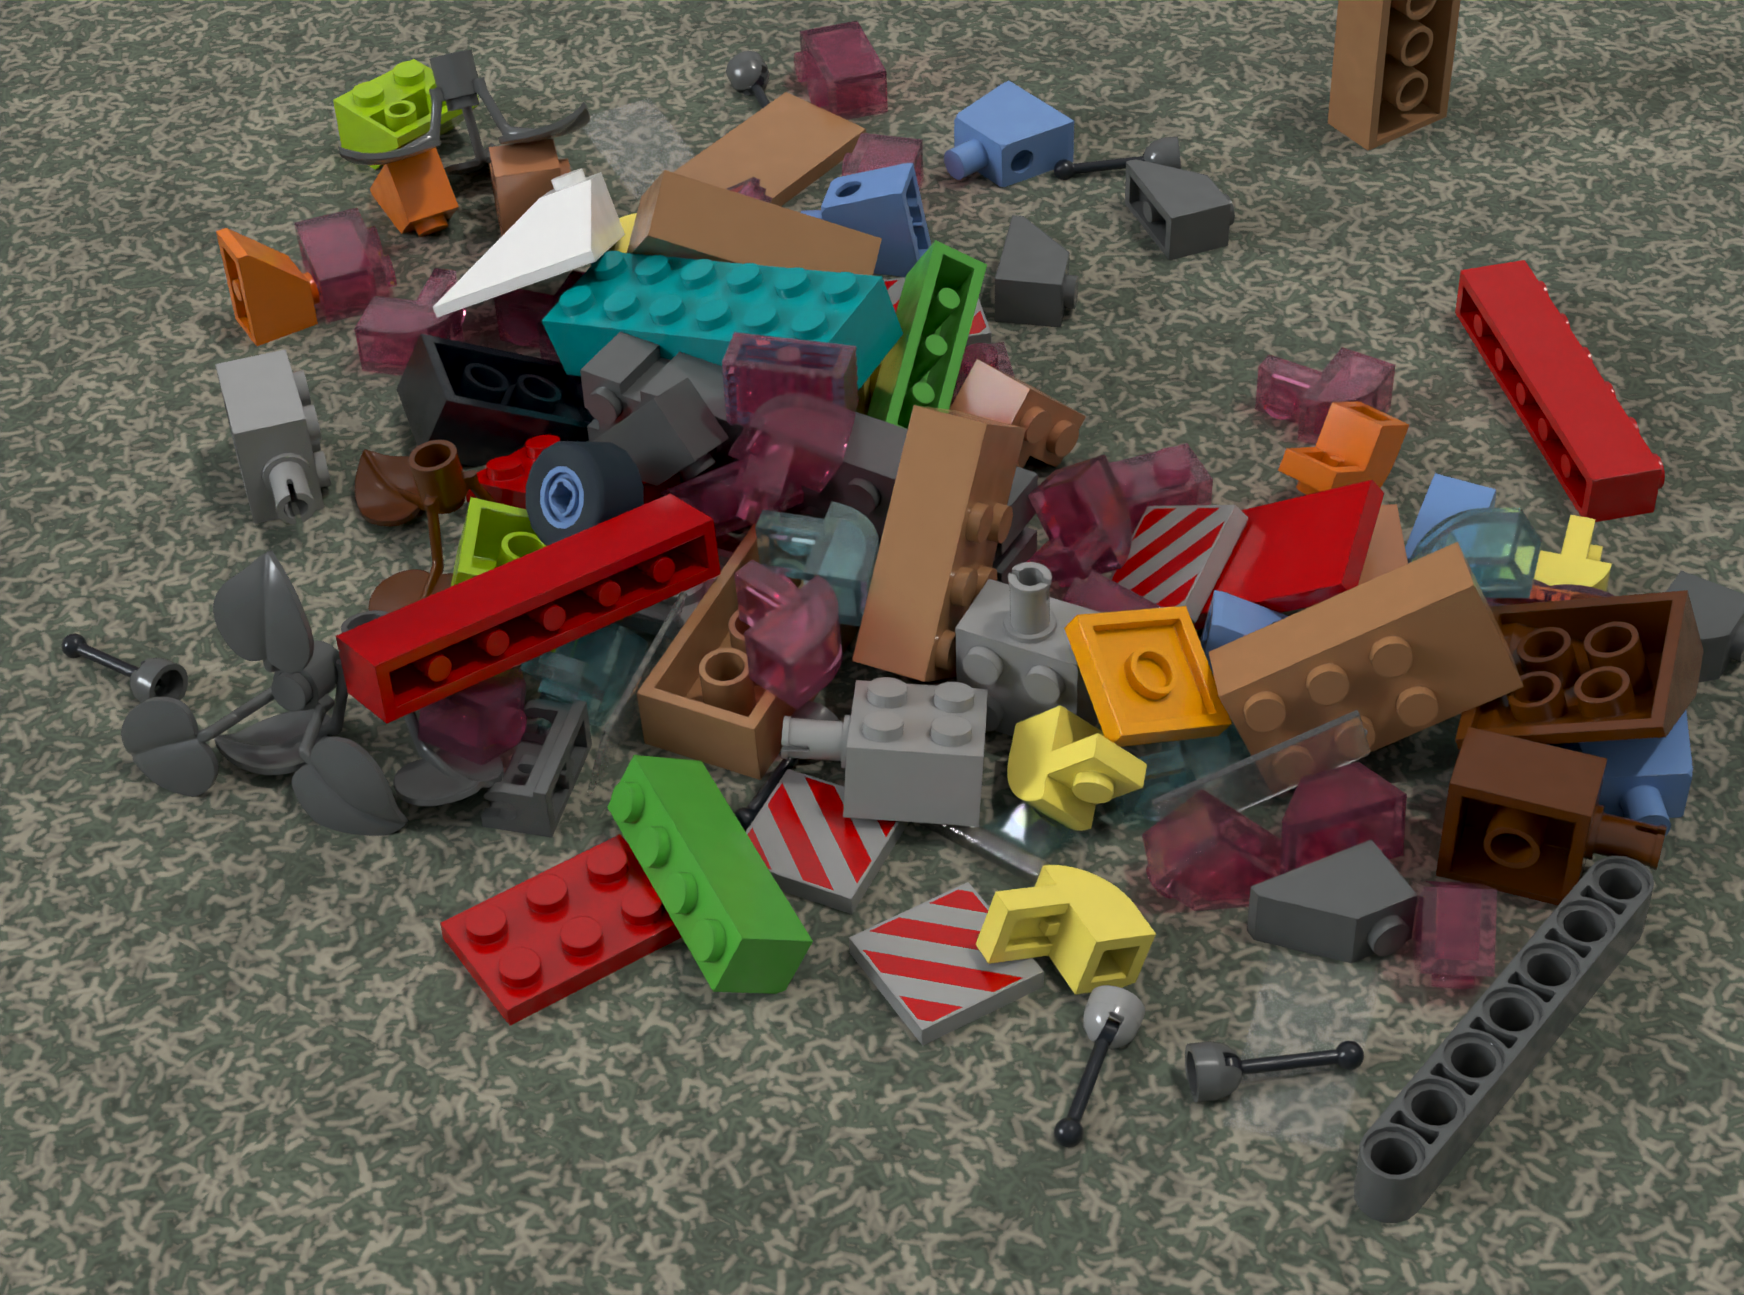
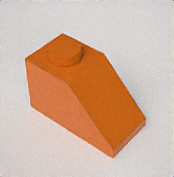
[370,148,459,237]
[216,228,320,346]

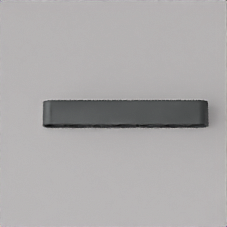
[1354,856,1654,1223]

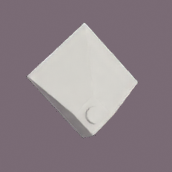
[433,168,625,318]

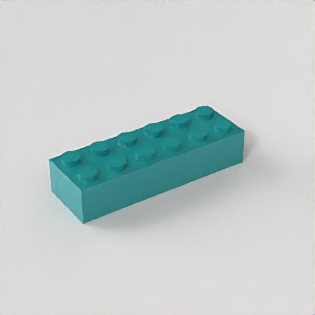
[542,251,903,408]

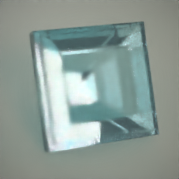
[977,800,1073,871]

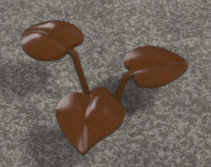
[355,440,497,613]

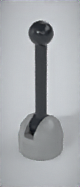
[1054,985,1145,1148]

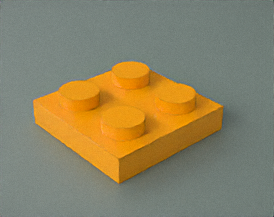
[1064,606,1232,747]

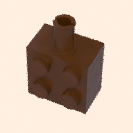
[1436,726,1667,906]

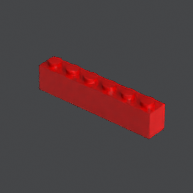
[1455,260,1665,522]
[336,493,721,724]

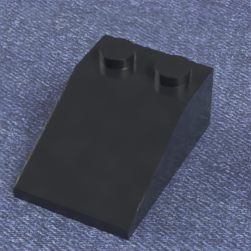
[397,333,595,467]

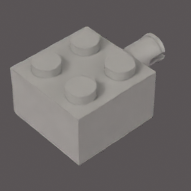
[215,349,331,524]
[955,562,1101,736]
[781,677,988,827]

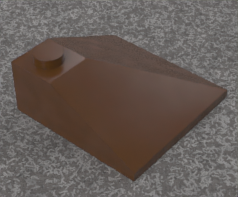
[1455,590,1704,750]

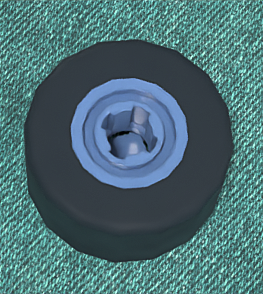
[526,441,644,546]

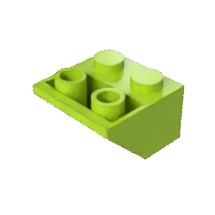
[333,59,479,170]

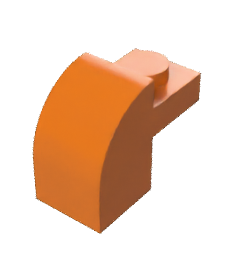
[1278,401,1409,495]

